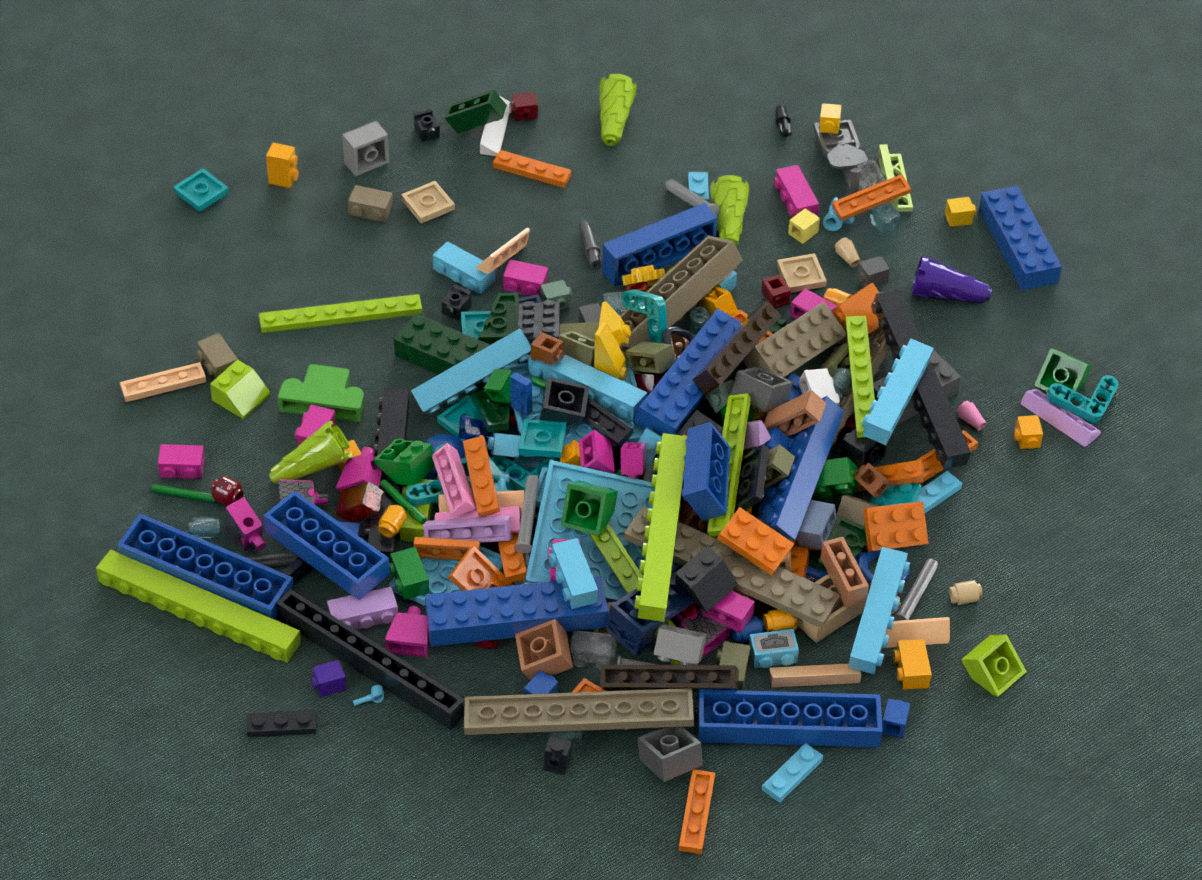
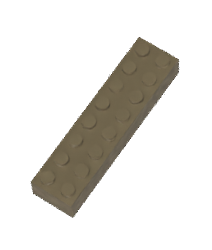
[620,236,743,347]

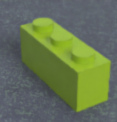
[398,479,434,542]

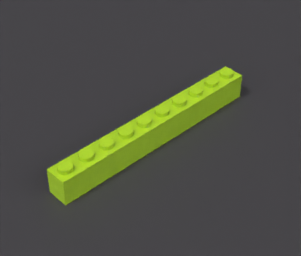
[634,433,687,622]
[96,549,301,663]

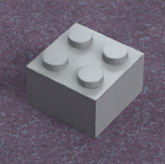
[342,121,389,176]
[653,624,707,665]

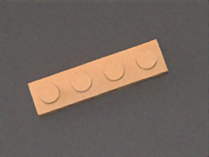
[120,362,206,402]

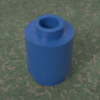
[731,616,765,643]

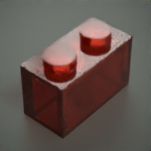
[335,481,384,523]

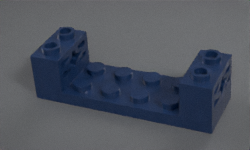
[605,563,694,656]

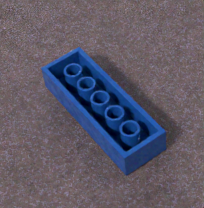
[979,186,1062,290]
[602,203,718,287]
[263,490,390,600]

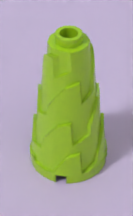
[599,74,637,146]
[710,175,749,247]
[269,421,352,485]

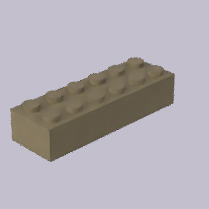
[742,302,847,378]

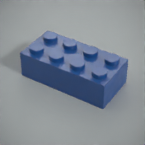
[682,422,731,521]

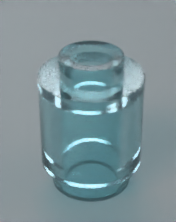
[689,307,710,336]
[832,368,852,398]
[189,516,220,539]

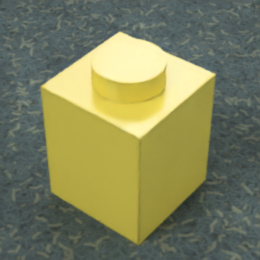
[788,209,820,244]

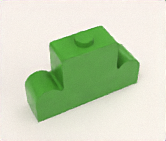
[278,364,364,422]

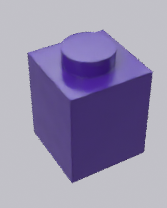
[310,660,346,697]

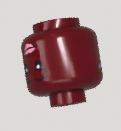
[211,476,244,507]

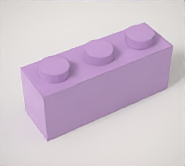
[327,587,398,630]

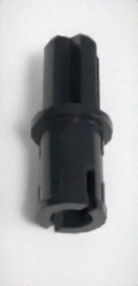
[775,105,791,138]

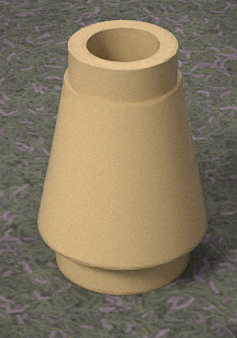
[835,238,861,267]

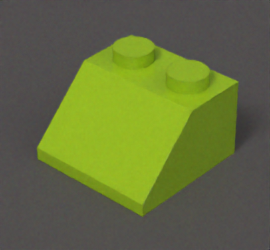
[210,359,271,419]
[961,635,1027,697]

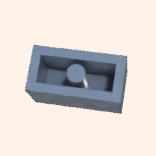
[797,500,837,550]

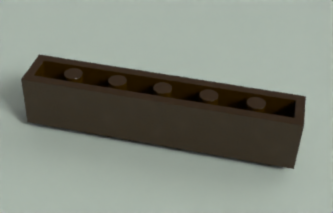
[692,301,781,395]
[600,665,739,691]

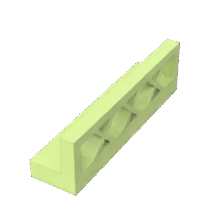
[878,144,913,212]

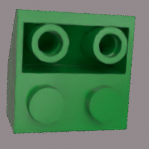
[374,439,435,486]
[813,457,859,499]

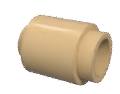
[949,580,983,605]

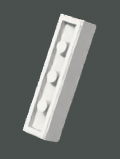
[480,96,511,156]

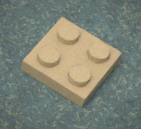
[401,181,455,223]
[777,253,827,293]

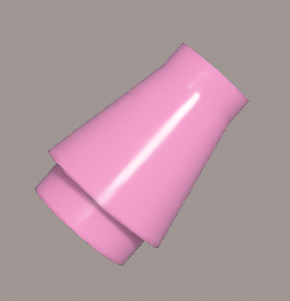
[956,400,987,431]

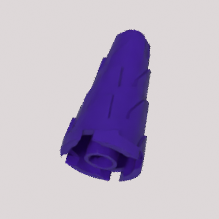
[911,256,992,303]

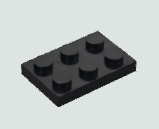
[734,444,769,513]

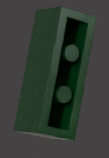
[444,90,507,133]

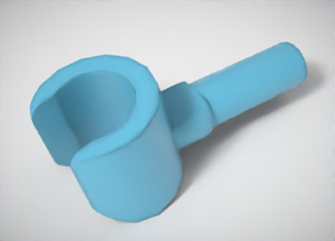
[353,685,384,706]

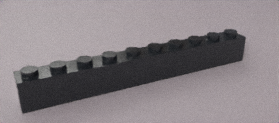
[871,290,971,469]
[366,389,409,563]
[276,589,465,730]

